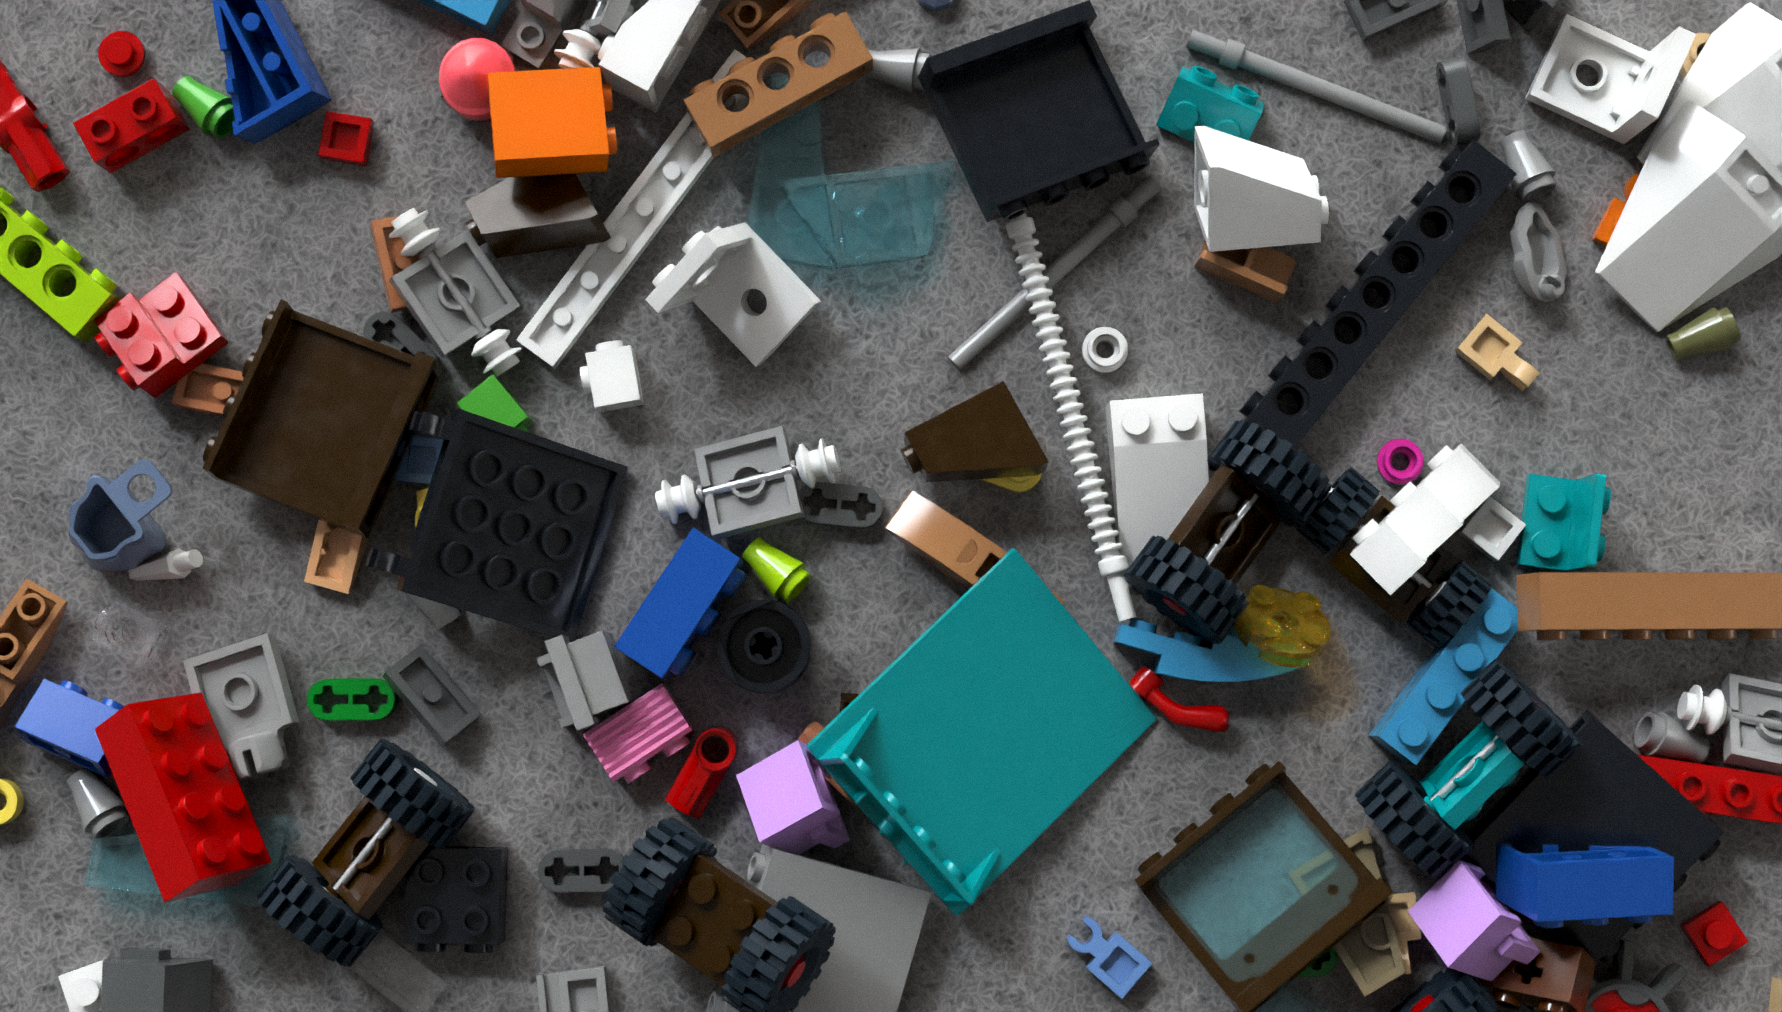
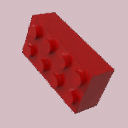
[95,692,272,903]

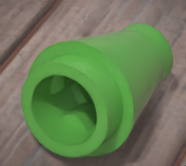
[172,76,235,139]

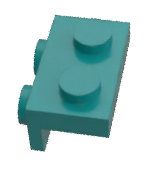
[1156,66,1265,143]

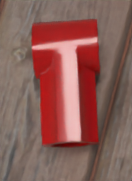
[664,726,739,819]

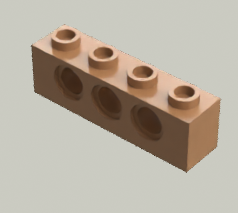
[684,11,873,158]

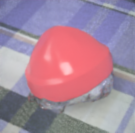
[439,38,520,126]

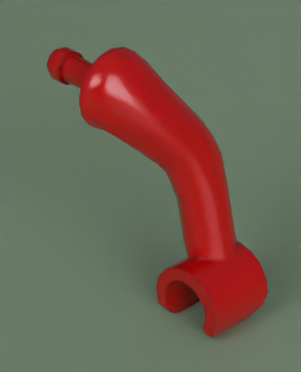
[1130,666,1229,732]

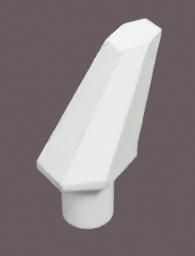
[128,548,203,581]

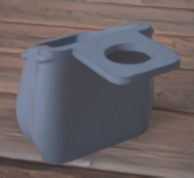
[69,459,172,572]

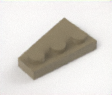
[1288,827,1406,999]

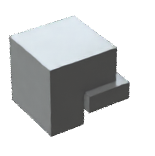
[536,631,635,731]

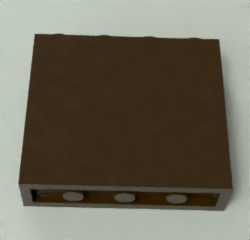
[203,300,443,538]

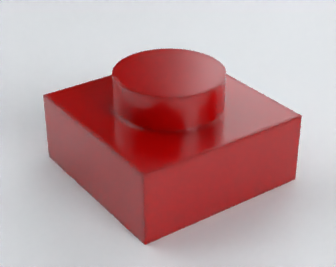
[318,111,375,166]
[1680,901,1748,967]

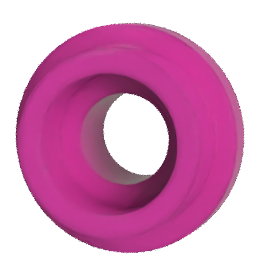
[1376,439,1424,485]

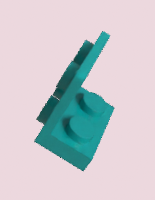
[1516,473,1611,572]

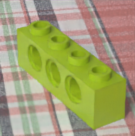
[0,186,121,343]

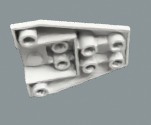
[1637,2,1782,173]
[1595,101,1782,332]

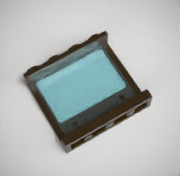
[1135,761,1393,1012]

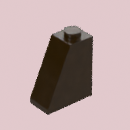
[464,174,611,258]
[901,381,1048,482]

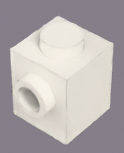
[580,340,644,413]

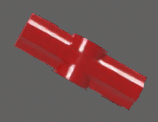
[0,59,71,192]

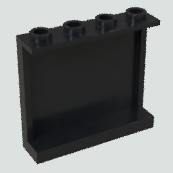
[918,0,1160,222]
[1465,710,1724,963]

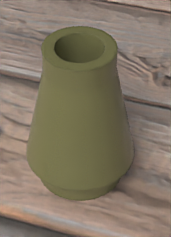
[1665,307,1741,361]

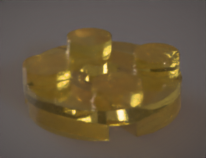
[1235,585,1331,668]

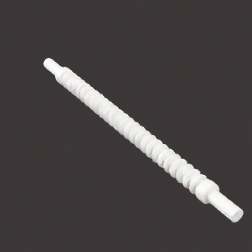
[1006,213,1137,622]

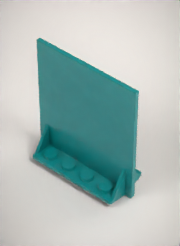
[807,548,1157,915]

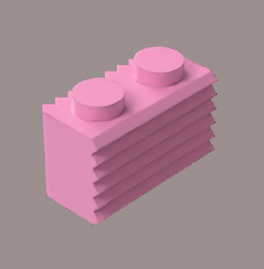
[583,683,695,784]

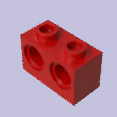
[73,78,190,174]

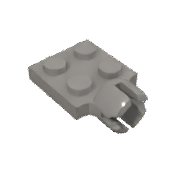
[183,633,299,781]

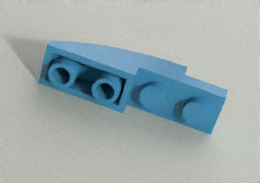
[1113,618,1307,683]

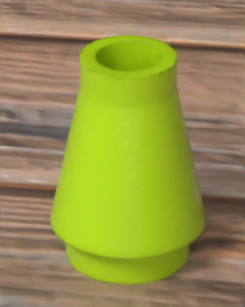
[742,537,811,603]

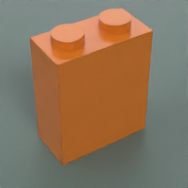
[488,67,617,178]

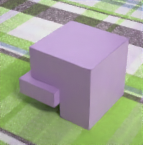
[736,740,850,854]
[1408,860,1541,982]

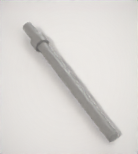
[1186,30,1447,144]
[948,175,1162,371]

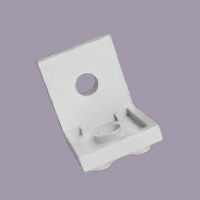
[1525,14,1696,144]
[645,222,821,367]

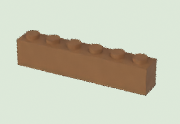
[1516,572,1782,641]

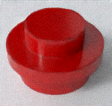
[98,31,146,77]

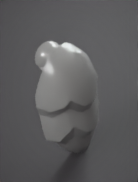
[1510,201,1567,302]

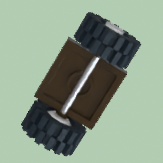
[1296,467,1492,648]

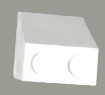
[1194,126,1329,252]

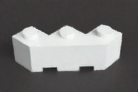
[1350,444,1500,596]

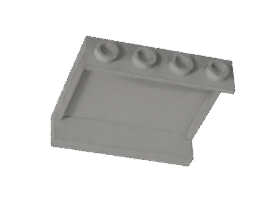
[706,844,931,1012]

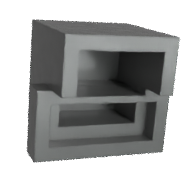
[100,947,213,1012]

